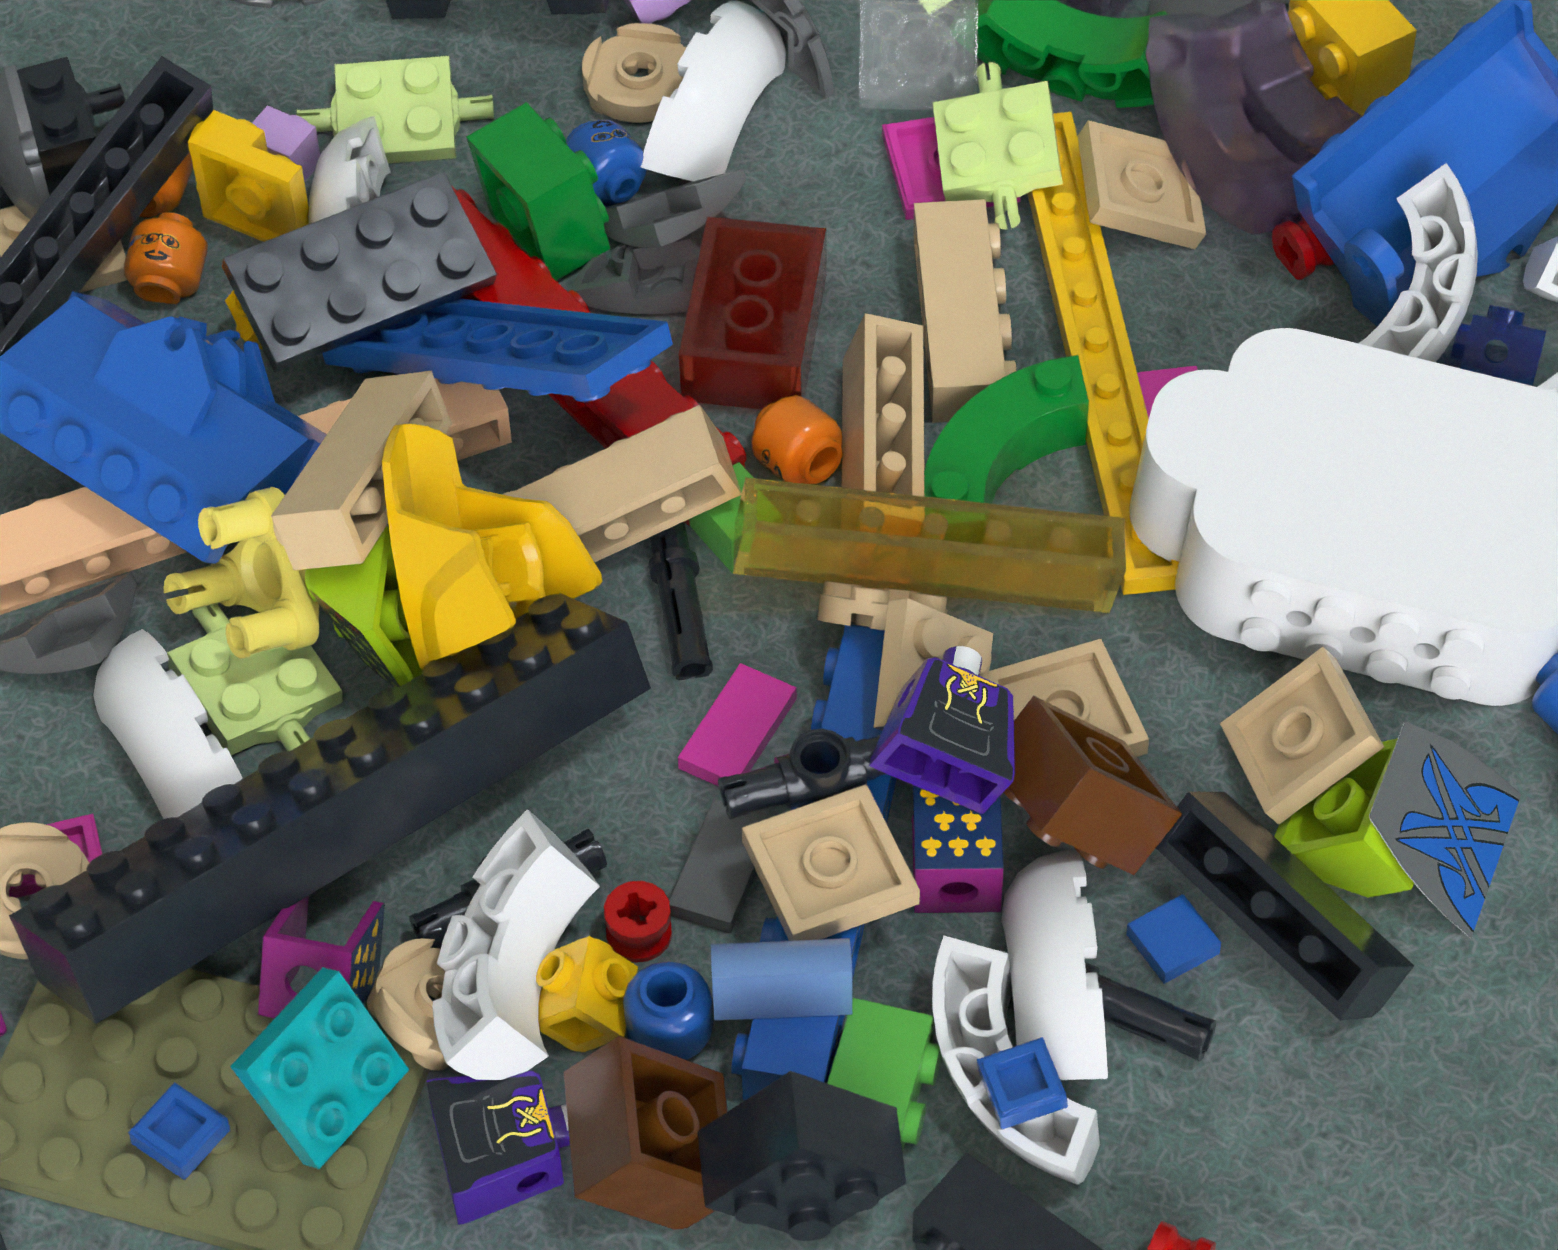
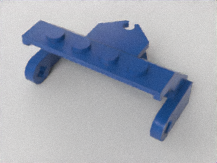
[1292,0,1558,326]
[0,291,327,564]

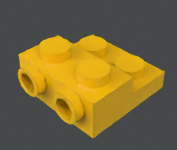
[188,110,309,242]

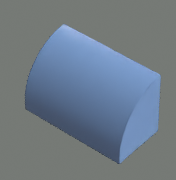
[711,938,852,1021]

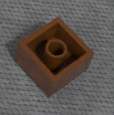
[1003,695,1182,875]
[563,1036,728,1230]

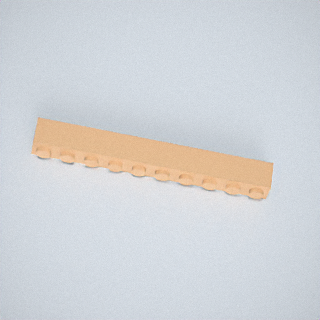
[0,378,512,615]

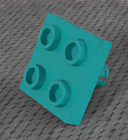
[230,967,409,1169]

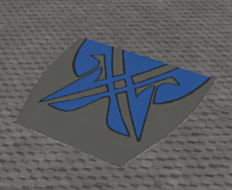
[1369,721,1521,938]

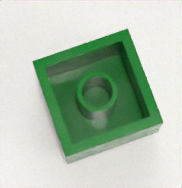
[466,102,610,281]

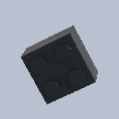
[698,1071,906,1241]

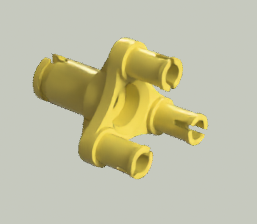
[164,487,319,659]

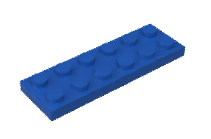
[322,299,673,402]

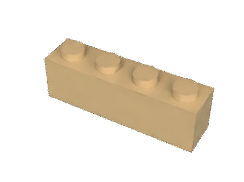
[913,199,1016,423]
[841,313,925,561]
[271,371,452,570]
[502,405,742,562]

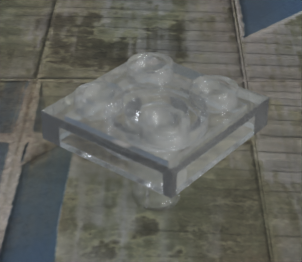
[859,0,978,110]

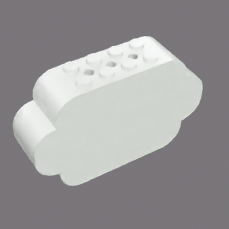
[1129,328,1558,706]

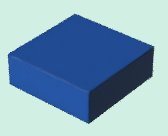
[1126,894,1221,984]
[977,1037,1068,1130]
[128,1082,230,1180]

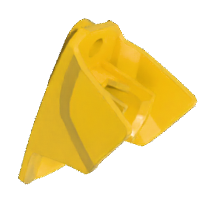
[382,424,603,670]

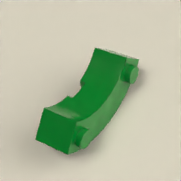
[948,0,1201,108]
[920,355,1089,563]

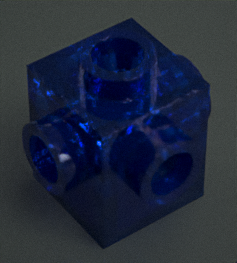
[1451,304,1547,386]

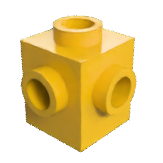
[536,936,638,1052]

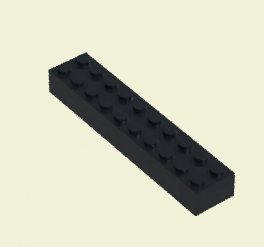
[9,593,651,1024]

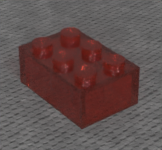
[679,216,827,410]

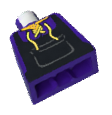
[869,646,1015,814]
[426,1071,570,1225]

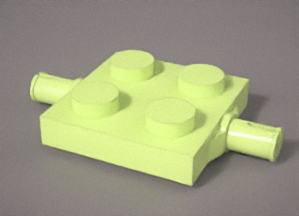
[296,56,494,163]
[933,62,1063,229]
[167,603,343,755]

